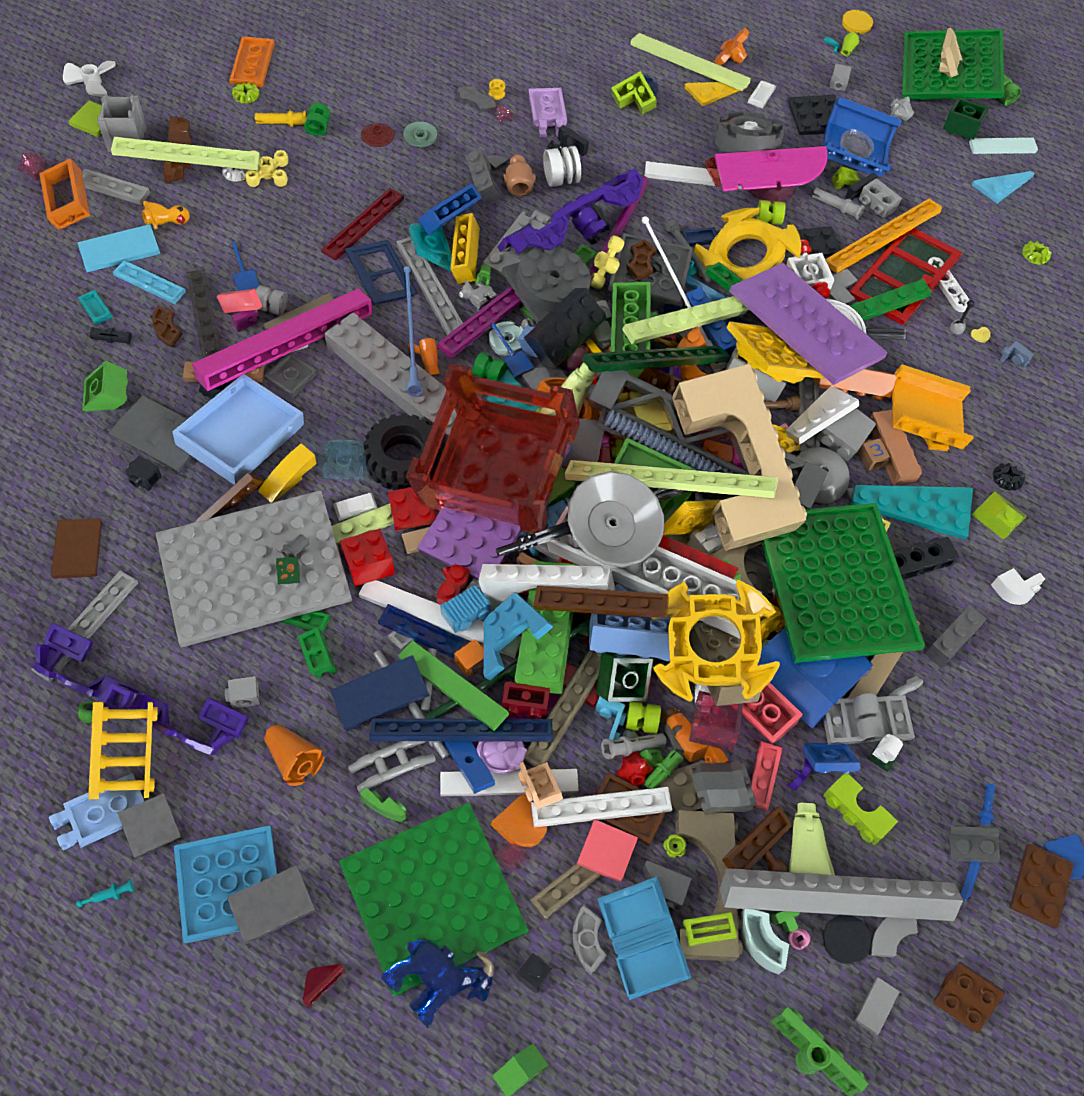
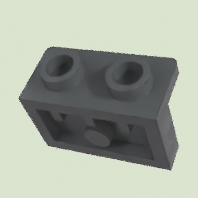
[949,824,1000,863]

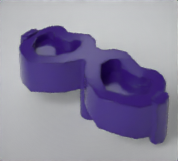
[787,758,812,791]

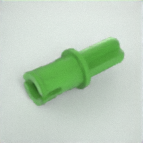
[644,750,683,789]

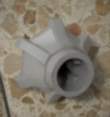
[890,96,915,122]

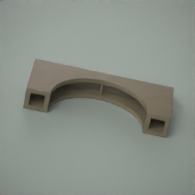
[675,810,743,962]

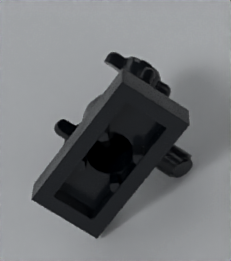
[547,125,589,156]

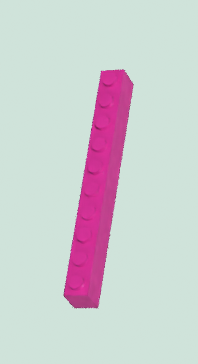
[192,288,372,391]

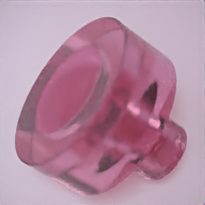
[496,104,513,123]

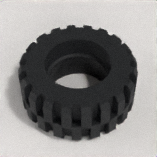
[364,413,441,491]

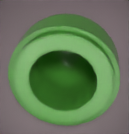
[78,701,93,723]

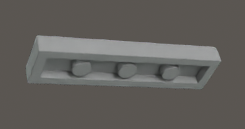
[82,169,150,205]

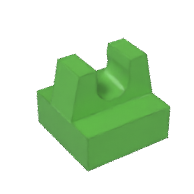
[769,911,800,933]

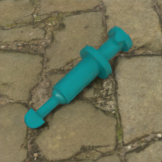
[76,880,134,907]

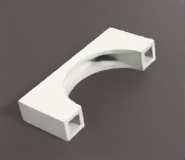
[478,564,616,611]

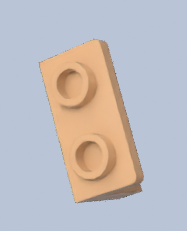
[517,762,563,809]

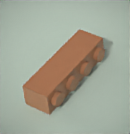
[870,410,922,486]

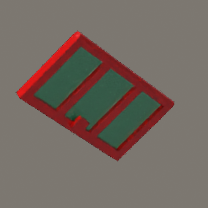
[849,228,963,325]

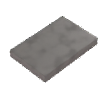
[227,865,315,944]

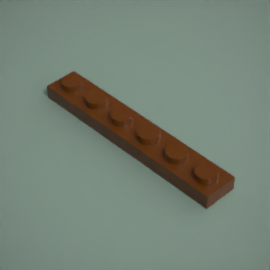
[533,586,669,618]

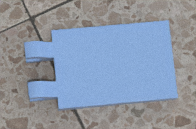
[49,773,144,850]

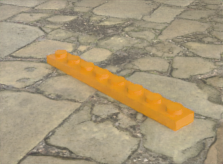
[825,198,942,273]

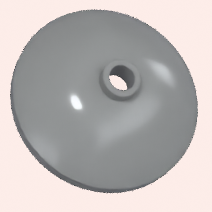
[792,447,850,504]

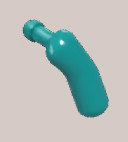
[824,36,840,53]

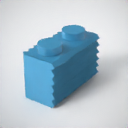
[440,584,491,633]

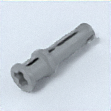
[812,187,865,220]
[601,733,666,759]

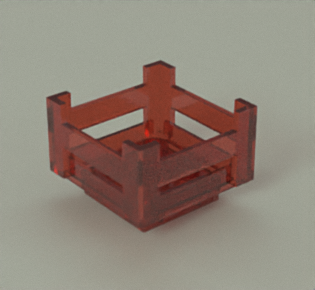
[406,363,580,534]

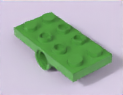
[771,1007,868,1096]

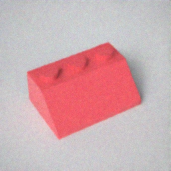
[732,682,803,744]

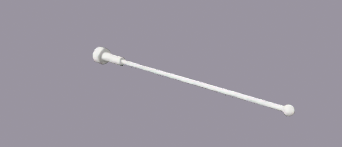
[642,216,727,372]

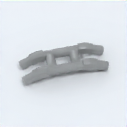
[348,741,436,793]

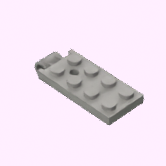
[483,210,552,277]

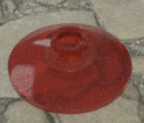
[361,123,395,147]

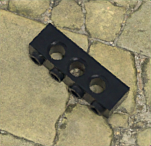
[893,536,959,580]

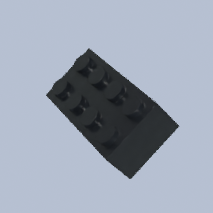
[524,288,607,368]

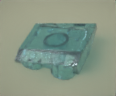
[323,439,365,481]

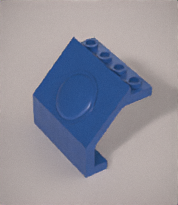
[757,627,873,728]

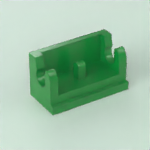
[297,627,338,679]

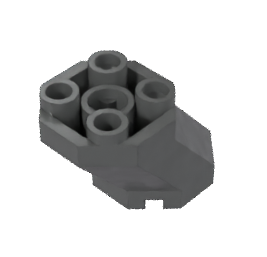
[691,761,757,815]

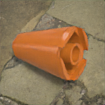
[264,724,324,786]

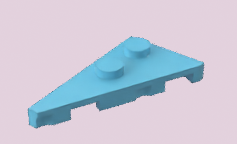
[972,171,1035,203]

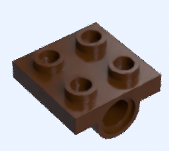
[933,961,1005,1033]

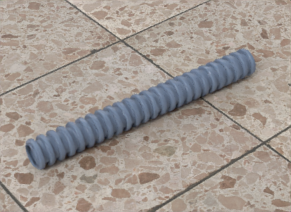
[603,409,733,474]

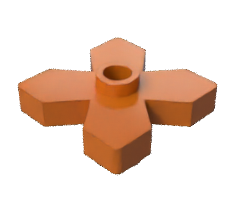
[715,28,750,66]

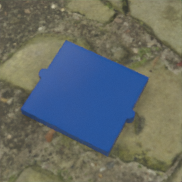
[1044,834,1084,880]

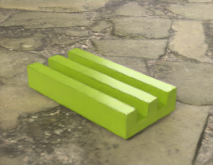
[683,912,737,946]

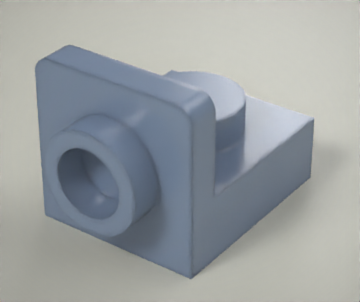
[999,341,1034,368]

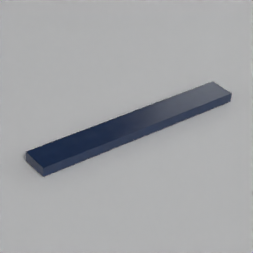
[369,718,552,742]

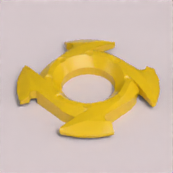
[694,208,801,280]
[651,580,780,702]

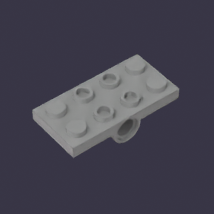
[823,693,915,745]

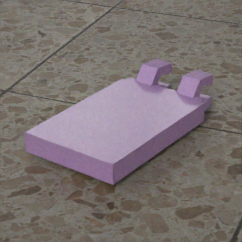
[528,88,567,137]

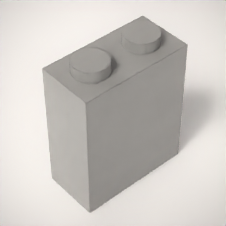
[817,408,876,462]

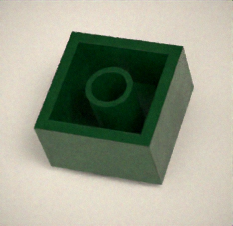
[943,97,989,140]
[596,652,653,702]

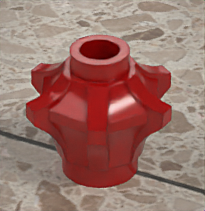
[617,751,653,786]

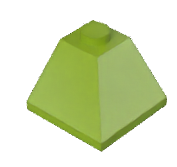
[972,491,1027,540]

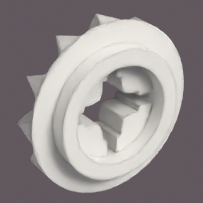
[222,167,249,182]

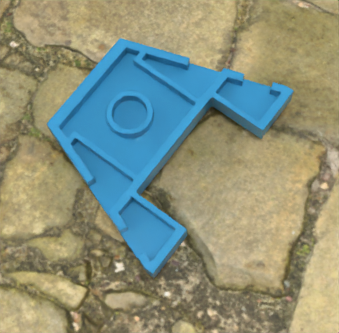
[484,592,553,681]

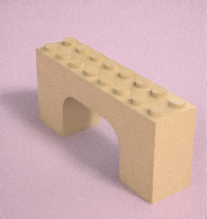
[672,364,807,551]

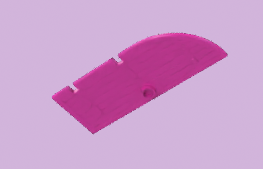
[714,146,828,192]

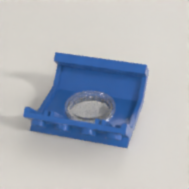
[822,97,902,176]

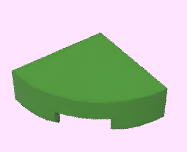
[640,749,664,770]

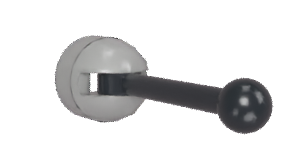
[950,300,975,334]

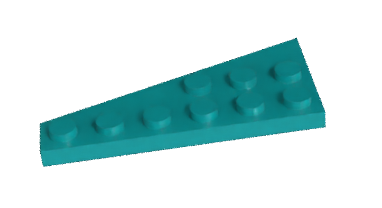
[850,485,973,540]

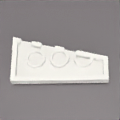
[786,385,859,444]

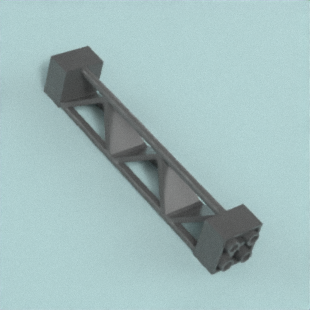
[587,370,829,509]

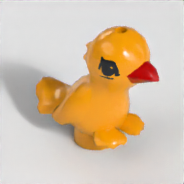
[142,201,190,229]

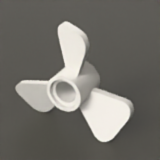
[63,61,116,97]

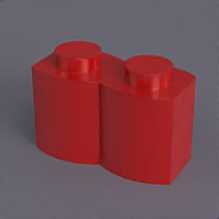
[437,563,469,605]

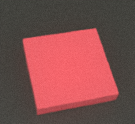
[577,819,638,883]

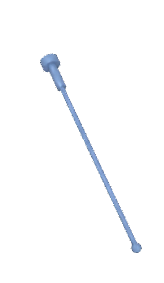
[404,266,423,397]

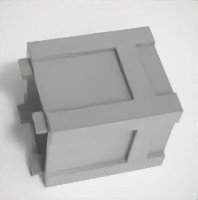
[98,95,147,152]

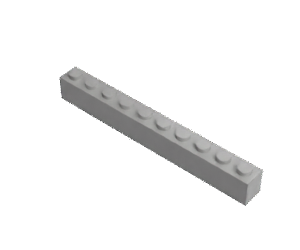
[720,868,963,921]

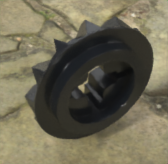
[993,463,1026,491]

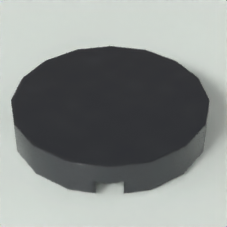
[823,915,871,964]

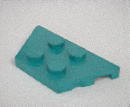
[409,223,452,272]

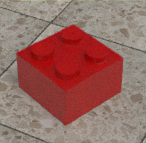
[340,529,395,587]

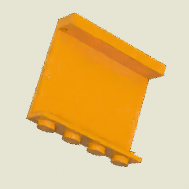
[892,364,974,449]

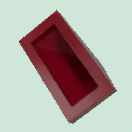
[302,964,346,1008]

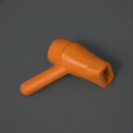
[408,338,440,375]

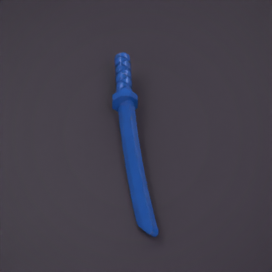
[960,784,996,903]

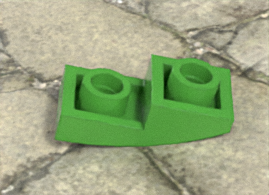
[360,787,406,822]

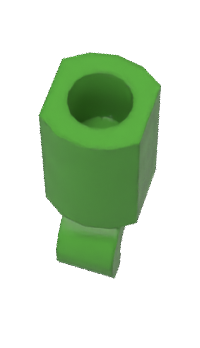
[476,264,492,286]

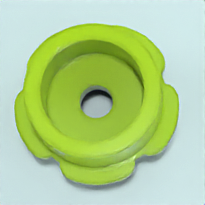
[664,834,687,858]

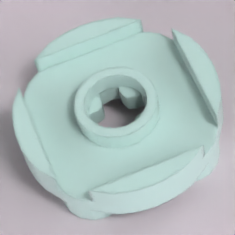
[489,321,524,356]

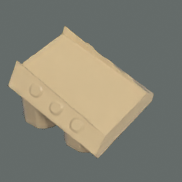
[939,28,962,77]

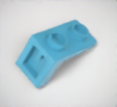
[595,697,627,740]

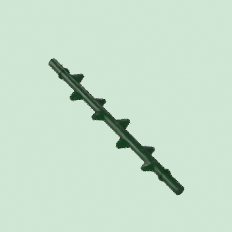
[424,617,590,719]

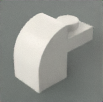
[991,568,1045,605]

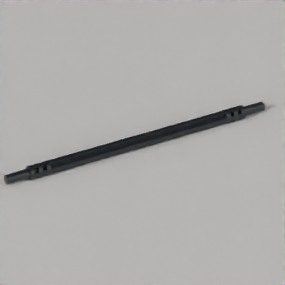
[496,469,725,557]

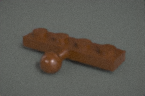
[722,806,793,872]

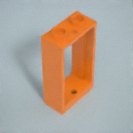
[39,158,90,229]

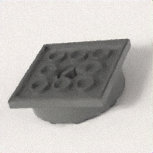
[608,233,693,309]
[501,247,601,324]

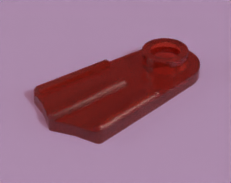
[704,157,722,187]

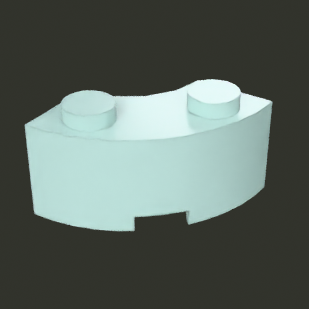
[739,909,789,974]

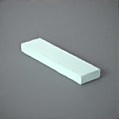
[969,138,1038,154]

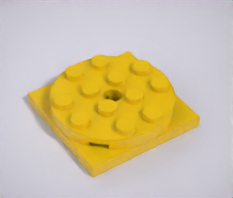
[726,322,824,384]

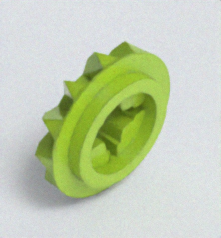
[232,82,259,103]
[1022,241,1051,264]

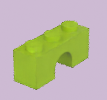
[823,773,898,846]

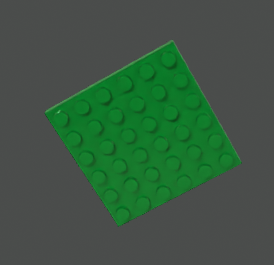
[902,29,1004,100]
[339,803,529,997]

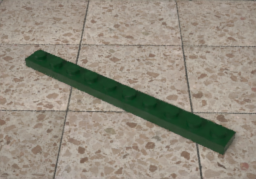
[582,345,731,373]

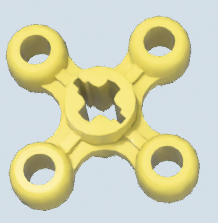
[245,150,288,187]
[590,236,624,289]

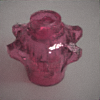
[18,152,46,181]

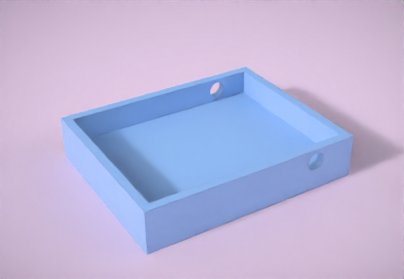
[172,374,304,485]

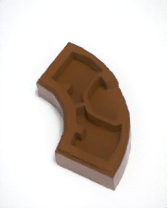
[152,306,182,348]

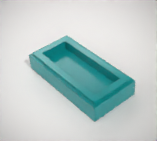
[77,290,113,325]

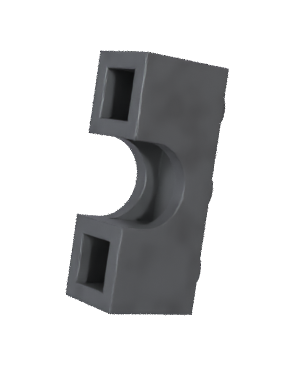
[465,148,501,204]
[925,605,987,668]

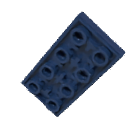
[330,655,430,732]

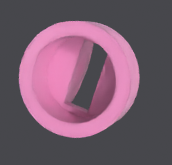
[789,928,810,950]

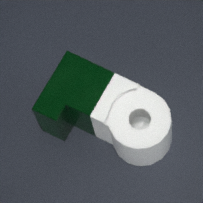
[868,734,903,772]

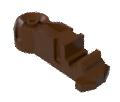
[164,116,192,184]

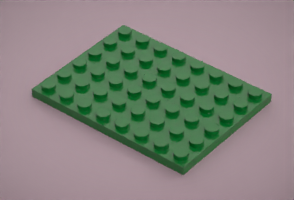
[761,503,925,663]

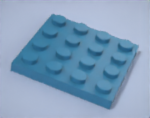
[174,825,278,944]

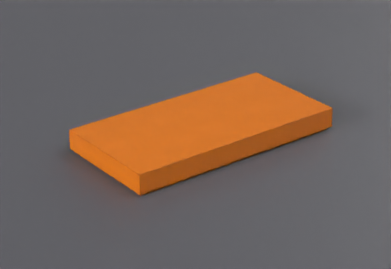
[229,36,275,87]

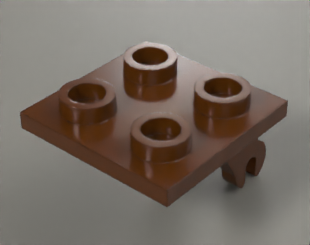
[630,368,682,395]

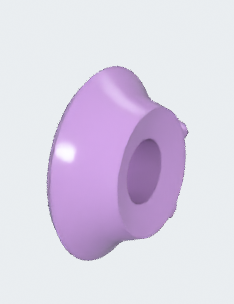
[477,741,527,773]

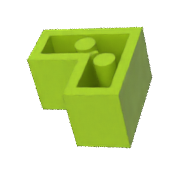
[611,71,656,114]

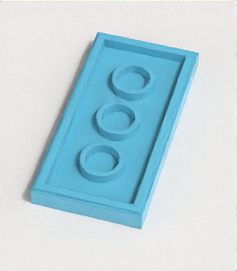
[77,224,160,272]

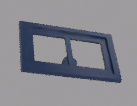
[345,240,418,305]

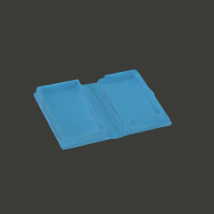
[598,877,692,1000]

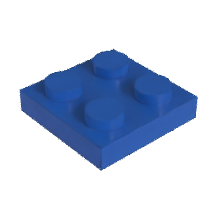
[803,743,860,773]

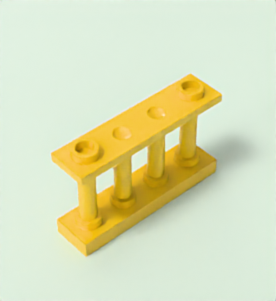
[88,702,158,799]

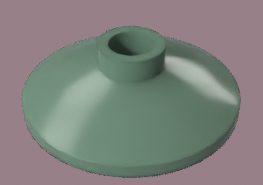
[403,121,437,147]

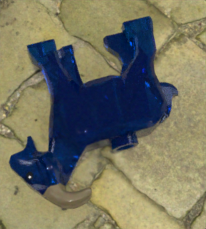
[380,938,494,1028]

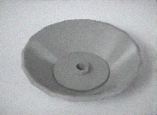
[567,471,664,567]

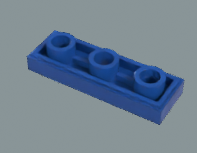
[444,741,495,794]

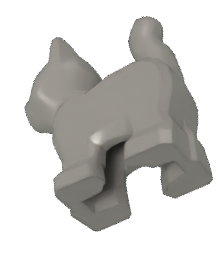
[459,280,498,311]

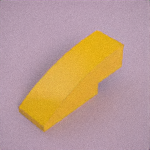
[258,444,317,503]

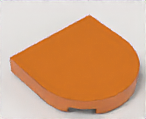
[491,794,547,847]

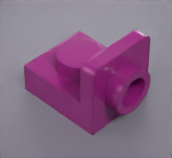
[231,310,259,332]

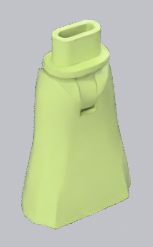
[540,362,595,418]
[789,803,835,875]

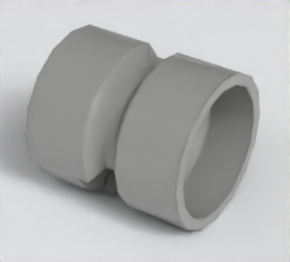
[256,285,288,316]

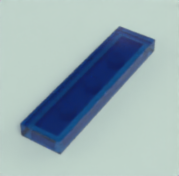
[378,604,466,659]

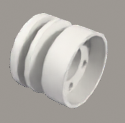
[543,146,581,187]

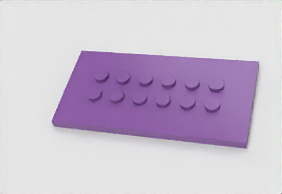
[729,263,888,385]

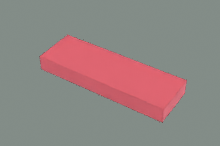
[217,289,262,313]
[750,741,783,811]

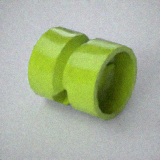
[757,200,785,225]
[625,702,661,734]

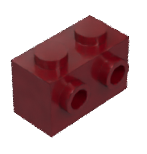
[502,682,550,719]

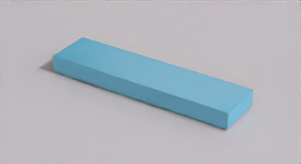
[113,260,186,304]

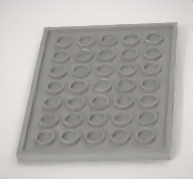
[156,491,352,648]

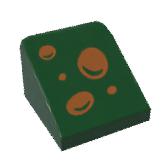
[276,557,300,585]

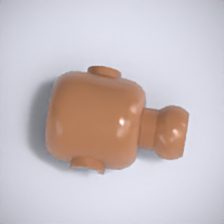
[504,154,535,197]

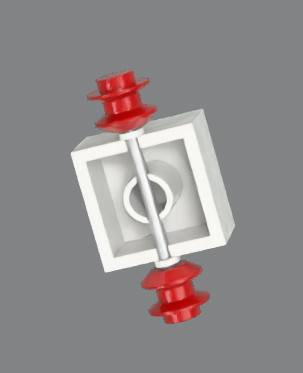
[786,239,834,299]

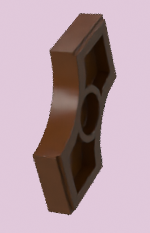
[627,239,656,281]

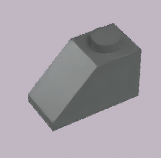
[643,860,691,911]

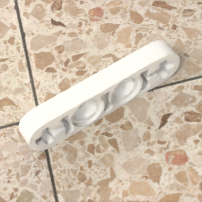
[928,257,969,312]

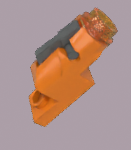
[662,707,729,763]

